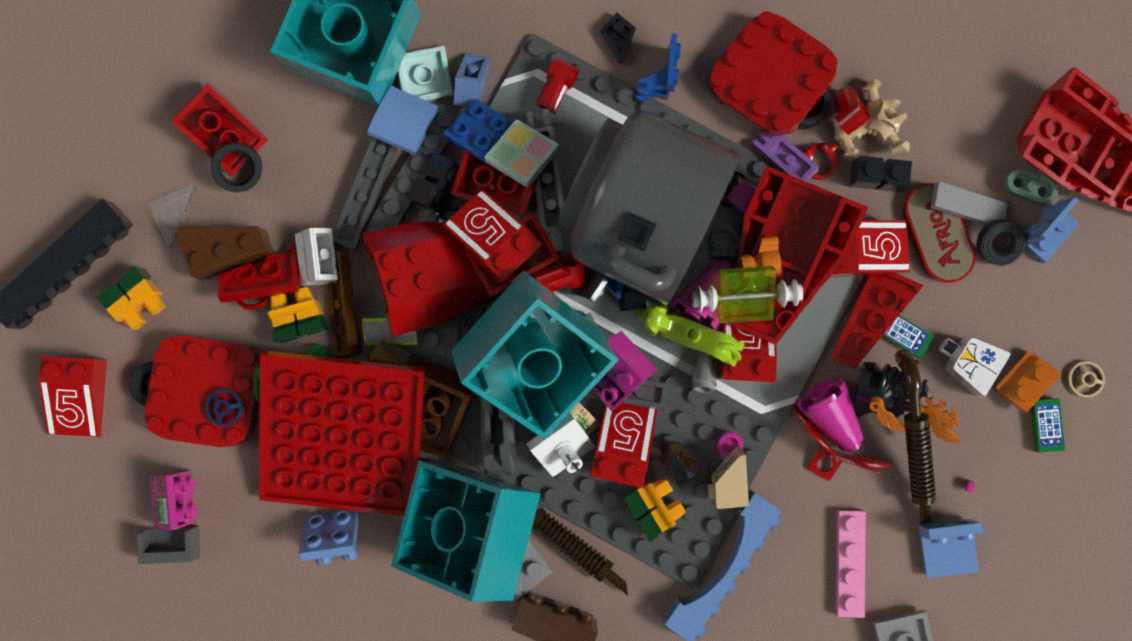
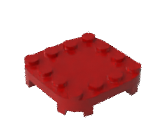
[710,11,838,137]
[145,336,260,447]

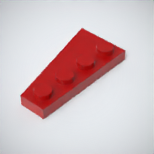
[830,274,924,369]

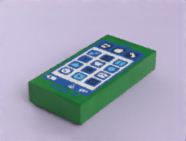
[882,315,934,358]
[1031,398,1066,453]

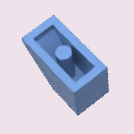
[454,53,491,109]

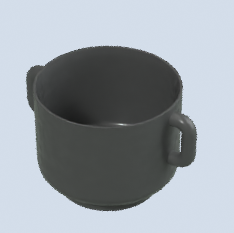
[557,110,741,305]

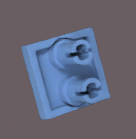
[299,510,359,565]

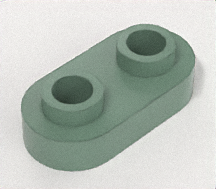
[1003,169,1058,205]

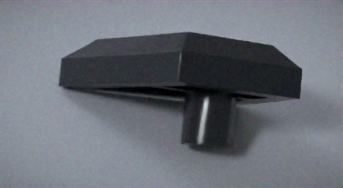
[600,12,636,64]

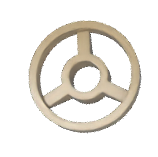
[1067,361,1105,397]

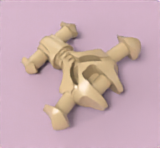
[827,78,910,158]

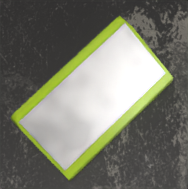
[362,318,417,346]

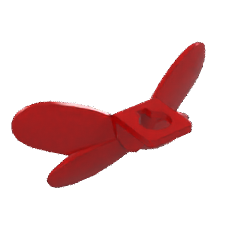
[792,406,894,481]

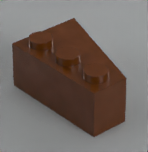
[175,226,274,280]
[511,593,598,641]

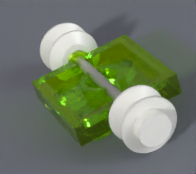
[692,266,803,323]

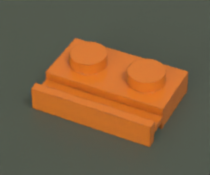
[994,350,1062,414]

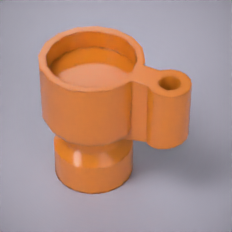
[738,235,781,277]

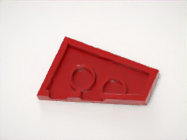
[218,243,299,303]

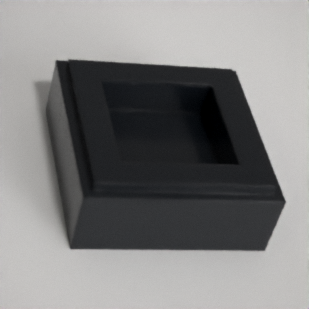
[617,212,657,252]

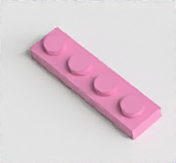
[836,510,866,618]

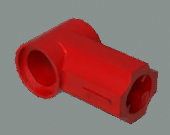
[535,58,580,114]
[834,87,871,135]
[531,254,586,292]

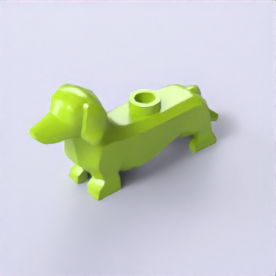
[635,304,745,367]

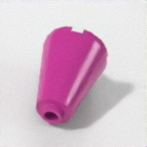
[670,259,735,330]
[797,377,863,452]

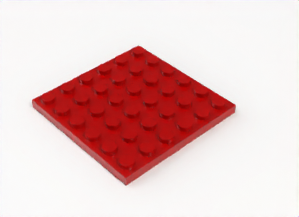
[259,350,426,516]

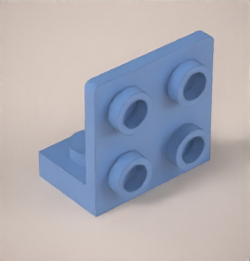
[1024,196,1080,263]
[918,519,983,578]

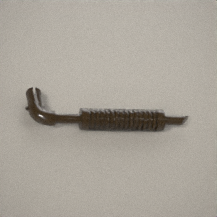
[895,349,936,524]
[532,507,628,596]

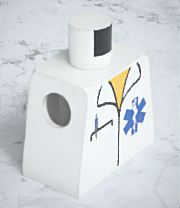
[939,337,1011,396]

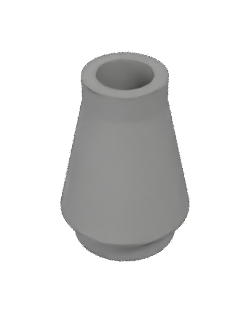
[691,353,717,393]

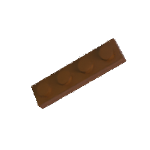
[328,251,358,357]

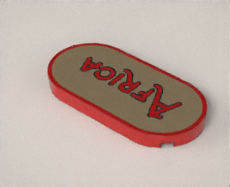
[903,183,975,283]

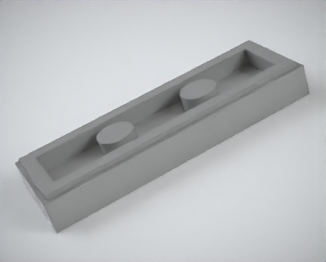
[930,181,1008,225]

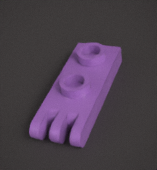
[750,131,819,182]

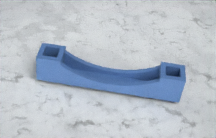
[663,490,781,641]

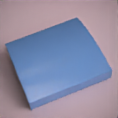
[367,86,438,155]

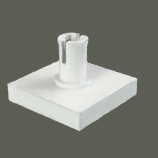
[526,412,596,477]

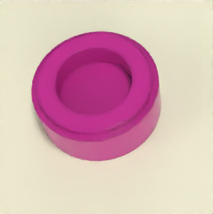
[716,432,744,457]

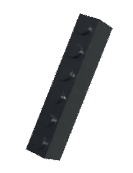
[0,198,134,329]

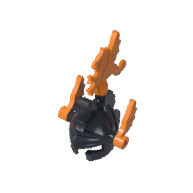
[852,362,960,443]

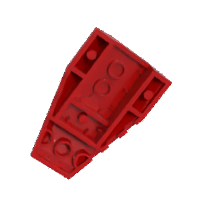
[1016,67,1132,213]
[726,165,869,345]
[362,222,490,337]

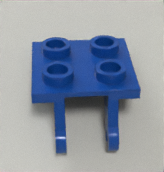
[635,33,681,102]
[443,99,514,163]

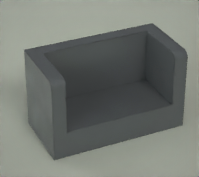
[137,526,200,564]

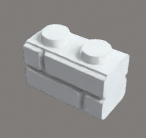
[295,228,338,286]

